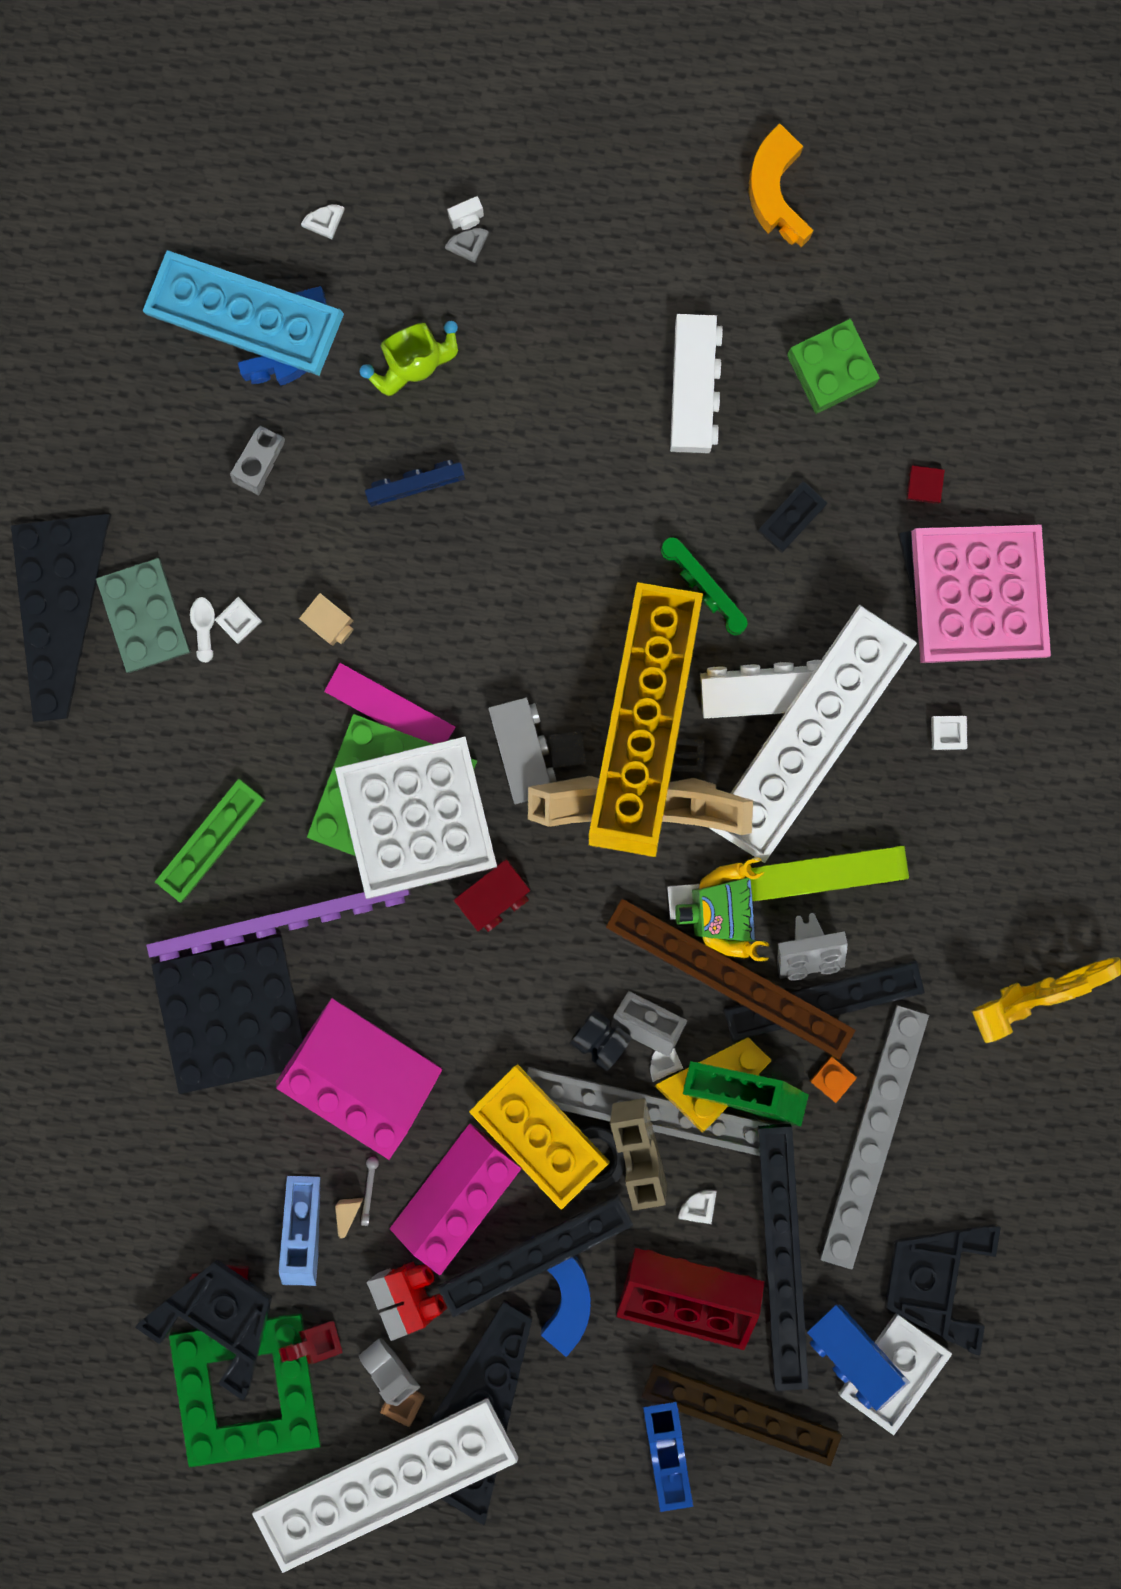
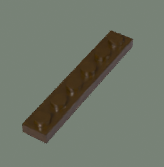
[642,1364,842,1467]

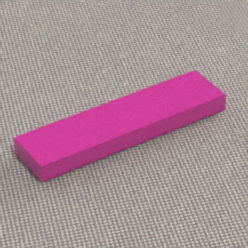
[324,663,456,744]

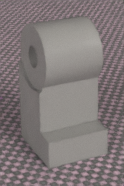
[230,426,285,495]
[359,1338,420,1406]

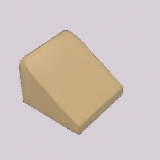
[335,1197,364,1238]

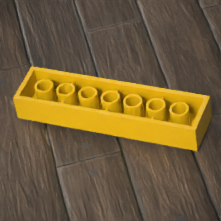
[589,582,703,857]

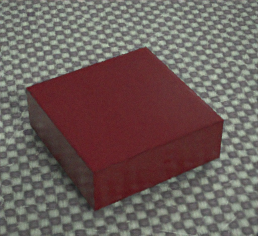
[906,466,945,504]

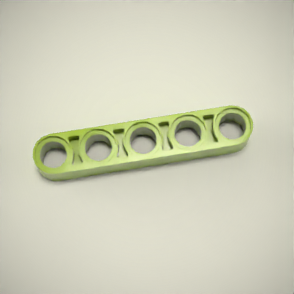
[745,846,909,901]

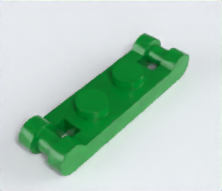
[661,538,748,636]

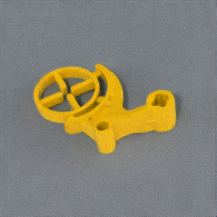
[971,957,1121,1043]

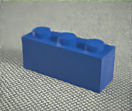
[807,1305,910,1411]

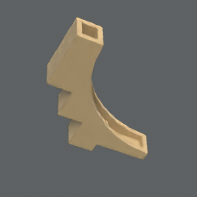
[528,776,753,835]

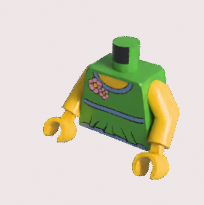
[675,857,770,961]

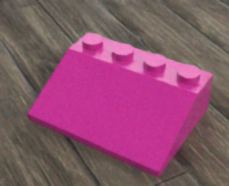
[276,998,443,1160]

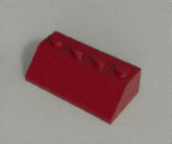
[616,1248,765,1350]

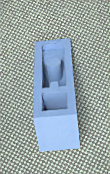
[279,1176,320,1286]

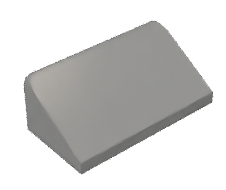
[611,991,687,1056]

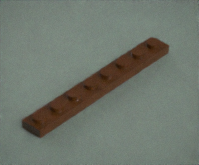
[606,899,856,1059]

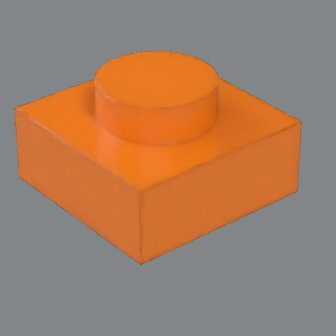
[810,1056,857,1103]

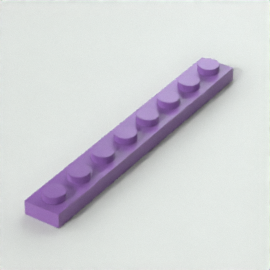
[146,889,411,962]

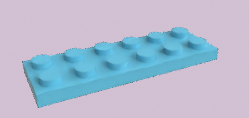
[143,250,344,376]

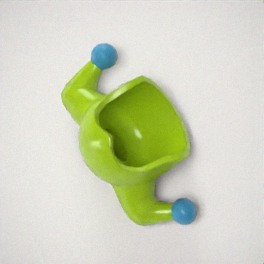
[360,321,458,396]

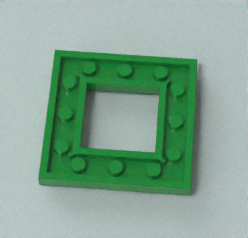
[169,1313,321,1467]

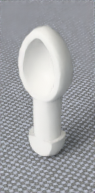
[190,597,215,663]

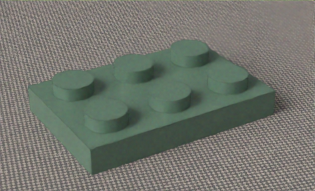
[96,558,191,673]

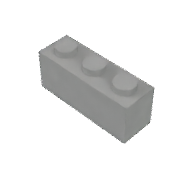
[488,697,557,805]

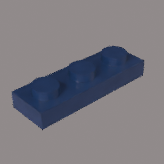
[365,460,465,507]

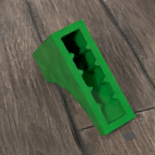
[682,1061,809,1127]

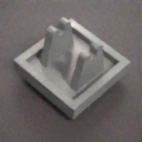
[777,913,848,980]

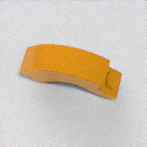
[749,123,814,247]

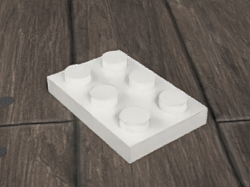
[838,1313,952,1435]

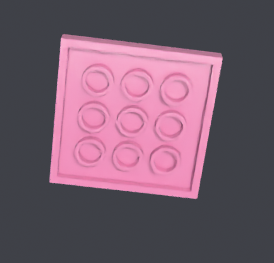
[911,525,1051,663]

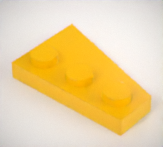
[655,1037,772,1133]

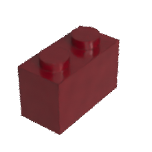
[454,859,531,932]

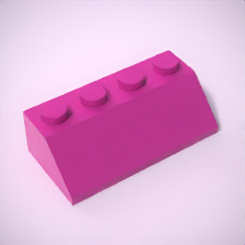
[389,1123,522,1275]

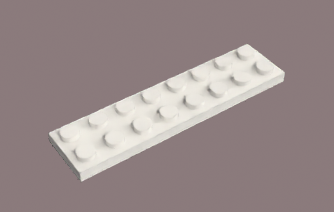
[710,605,917,863]
[252,1398,519,1573]

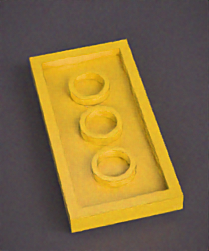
[469,1064,610,1210]

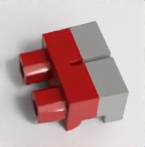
[367,1261,447,1341]

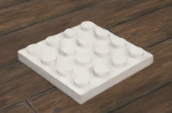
[335,737,497,899]

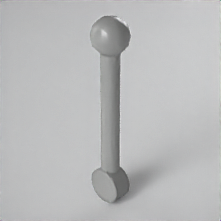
[361,1157,379,1226]

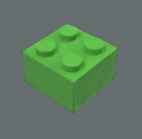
[787,319,880,414]

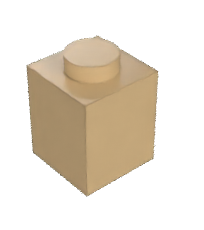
[299,593,353,646]

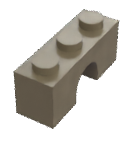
[610,1098,667,1210]

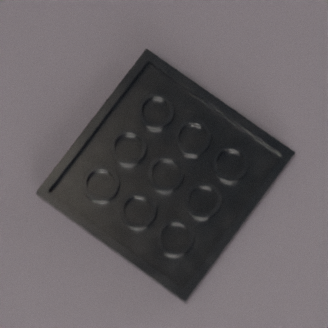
[151,936,304,1094]

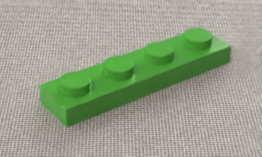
[155,779,265,903]

